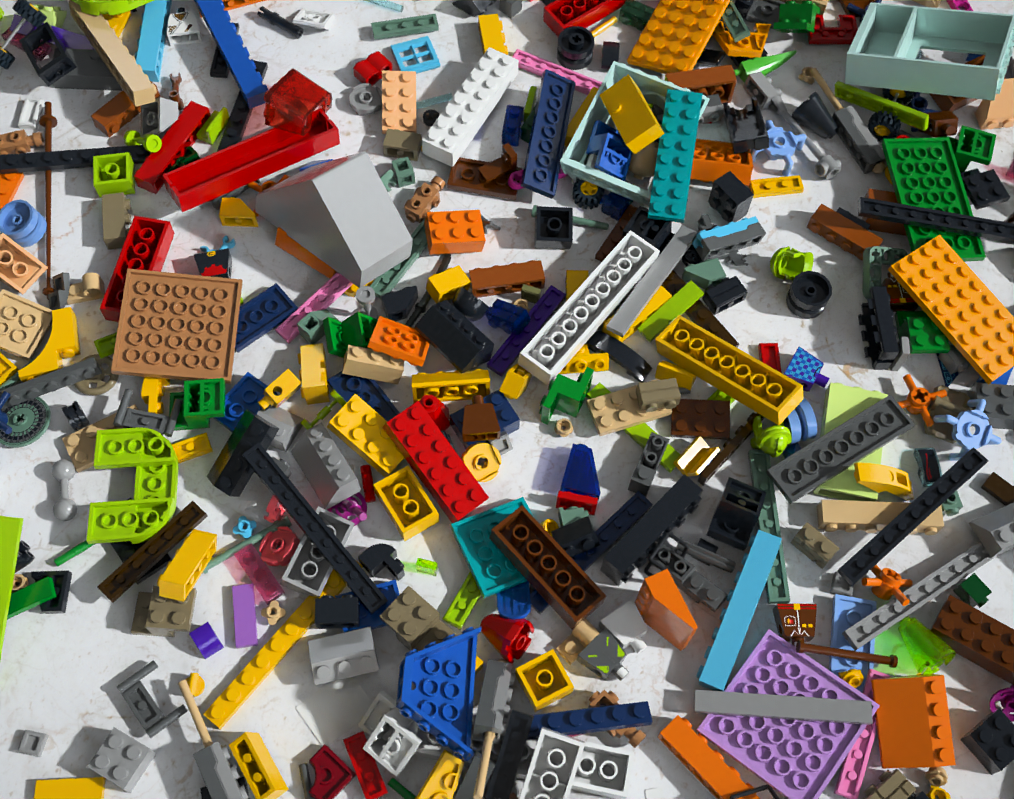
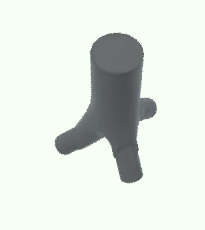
[481,215,501,234]

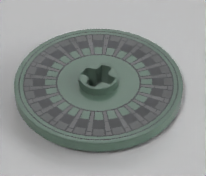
[0,397,51,448]

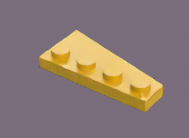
[415,749,465,799]

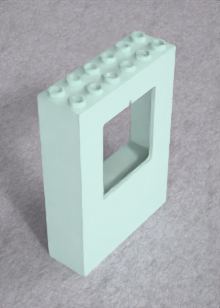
[845,2,1014,101]

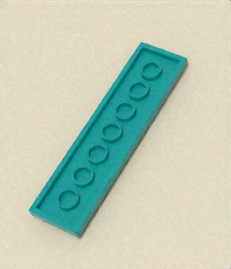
[648,89,703,223]

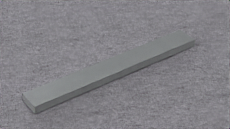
[606,225,698,337]
[694,690,873,725]

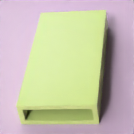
[813,383,888,501]

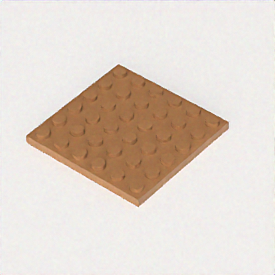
[111,268,243,384]

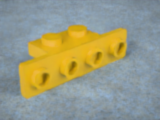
[559,344,609,374]

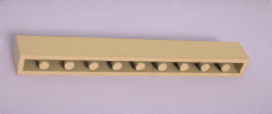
[68,0,157,107]

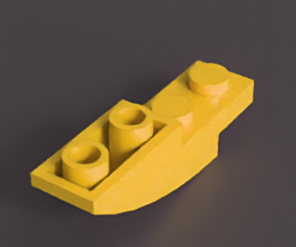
[141,377,170,414]
[854,462,914,501]

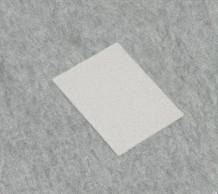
[295,676,373,747]

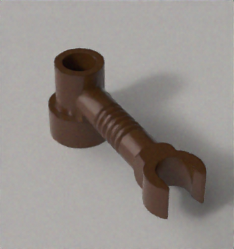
[168,73,184,111]

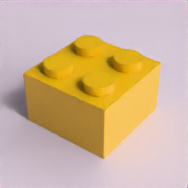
[515,649,574,712]

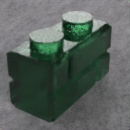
[619,0,655,31]

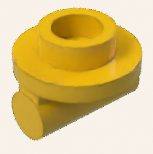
[838,669,864,688]
[186,673,205,697]

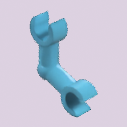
[200,236,236,252]

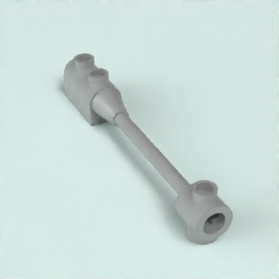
[743,72,841,180]

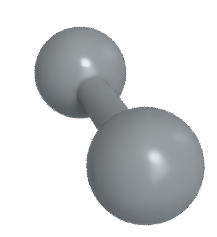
[52,459,77,521]

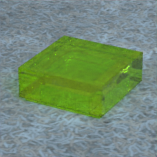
[416,558,438,576]

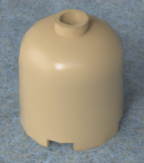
[628,141,659,180]

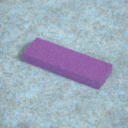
[232,583,258,649]

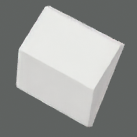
[293,8,334,30]

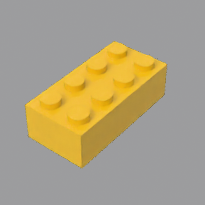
[327,394,404,478]

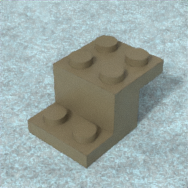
[379,585,456,651]
[131,586,197,637]

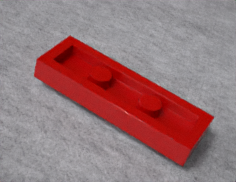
[343,731,388,799]

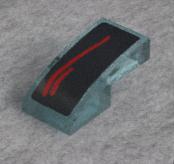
[913,448,942,487]

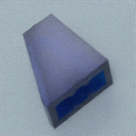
[560,444,601,503]

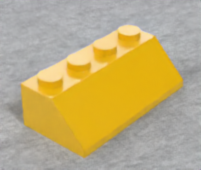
[412,369,490,403]

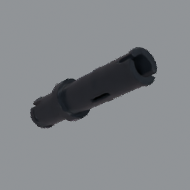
[258,6,304,38]

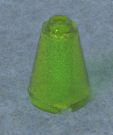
[898,617,956,674]

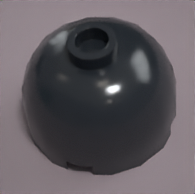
[452,287,489,321]

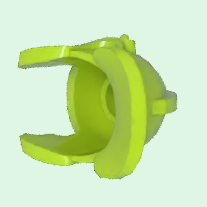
[770,246,814,281]
[750,416,792,458]

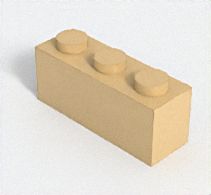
[342,345,404,384]

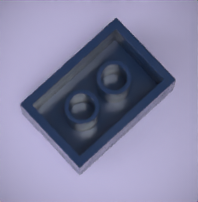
[450,389,520,450]

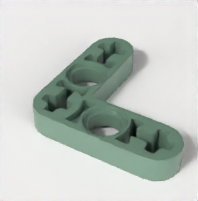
[862,246,908,299]

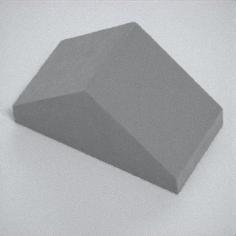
[255,151,413,288]

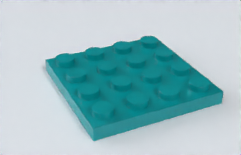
[450,497,533,599]

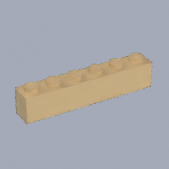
[817,500,944,535]

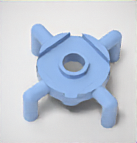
[751,120,806,177]
[933,399,1001,461]

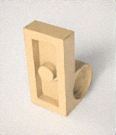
[67,273,105,305]
[556,618,600,665]

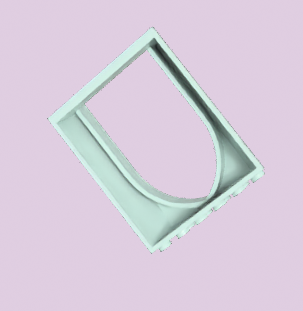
[560,61,710,209]

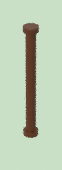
[796,640,898,668]

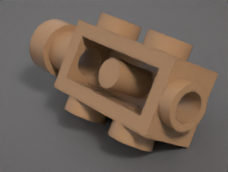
[0,129,45,155]
[404,176,446,223]
[588,690,646,748]

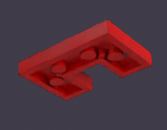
[807,15,858,44]

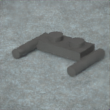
[113,389,183,437]
[116,660,188,738]

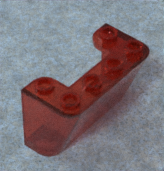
[263,68,332,136]

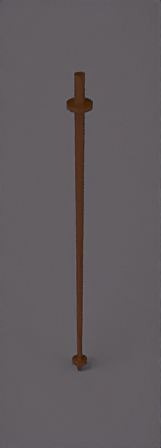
[39,102,57,299]

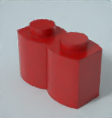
[353,51,392,86]

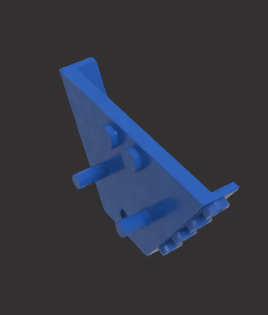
[396,627,481,761]

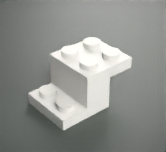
[358,690,422,777]

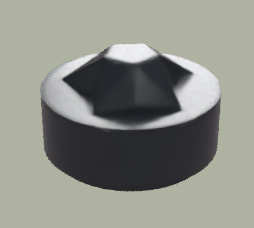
[423,109,440,127]

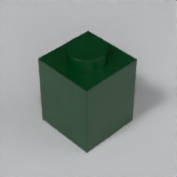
[953,573,992,608]

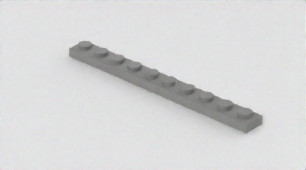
[842,542,998,651]

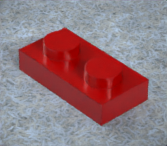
[556,491,598,516]

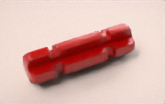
[360,465,376,503]

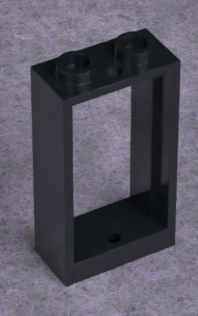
[19,22,77,87]

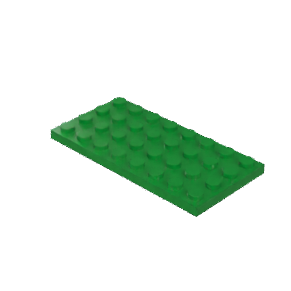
[881,137,986,262]

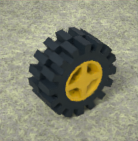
[572,178,605,209]

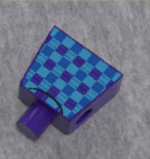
[784,347,830,392]

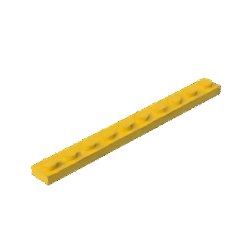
[203,561,363,730]

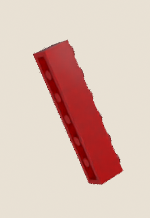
[134,101,211,194]

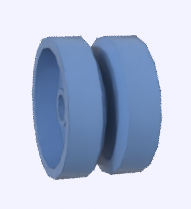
[0,200,47,247]
[774,398,817,446]

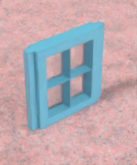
[390,36,441,73]

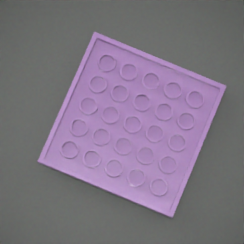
[696,629,880,799]

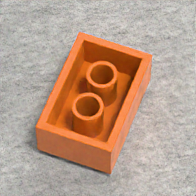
[424,210,486,255]

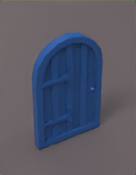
[497,581,532,619]

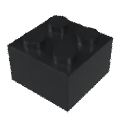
[708,171,754,223]
[534,206,573,249]
[960,708,1014,775]

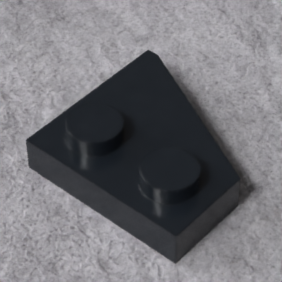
[31,570,72,614]

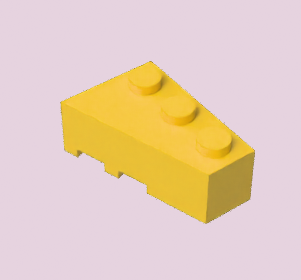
[297,343,330,405]

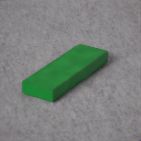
[7,577,56,620]

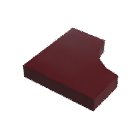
[309,744,356,799]

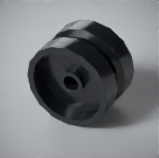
[557,26,594,70]
[786,271,832,319]

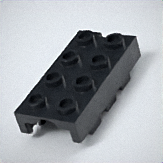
[722,97,769,154]
[858,286,900,370]

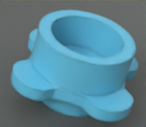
[233,516,257,539]

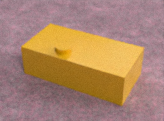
[599,74,665,154]

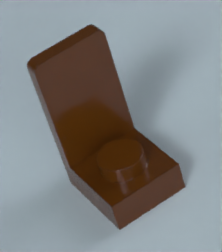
[478,143,517,182]

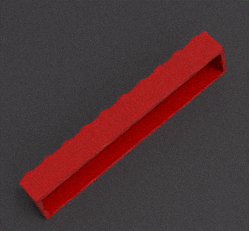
[162,108,340,212]

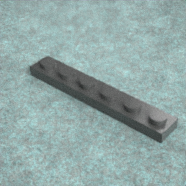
[0,357,102,410]

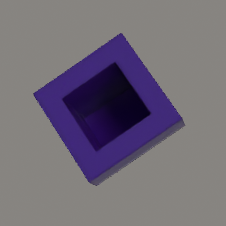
[189,622,224,659]

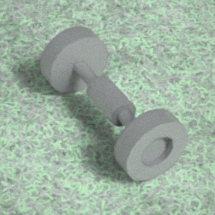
[356,286,378,319]

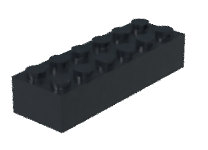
[600,474,703,586]

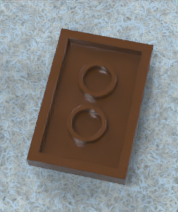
[671,399,730,440]

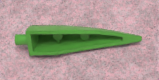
[734,50,797,82]

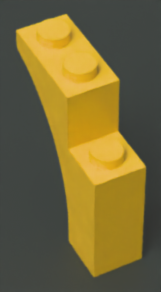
[18,307,81,382]

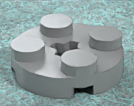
[349,83,382,116]

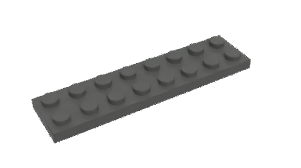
[766,394,916,504]

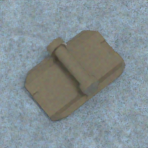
[924,385,972,444]

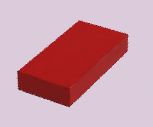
[758,343,782,373]

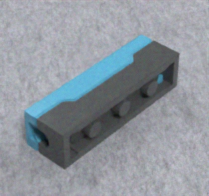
[692,216,766,261]

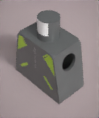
[577,628,629,681]

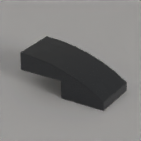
[601,41,620,69]

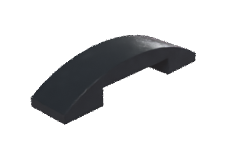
[585,330,653,383]

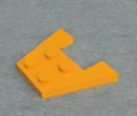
[712,21,771,58]

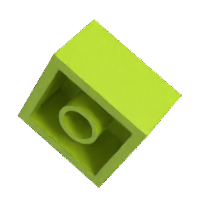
[93,152,135,198]

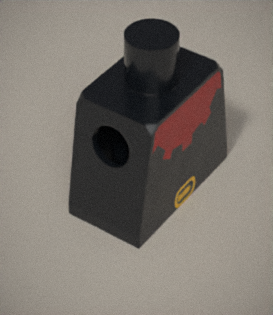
[194,248,232,278]

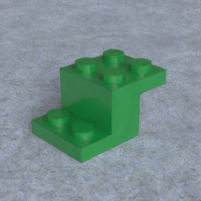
[774,1,820,33]
[936,125,996,173]
[894,311,950,354]
[323,312,378,358]
[539,367,594,425]
[169,378,225,431]

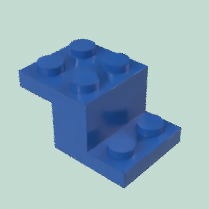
[586,120,633,180]

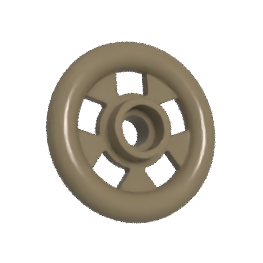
[74,354,119,396]

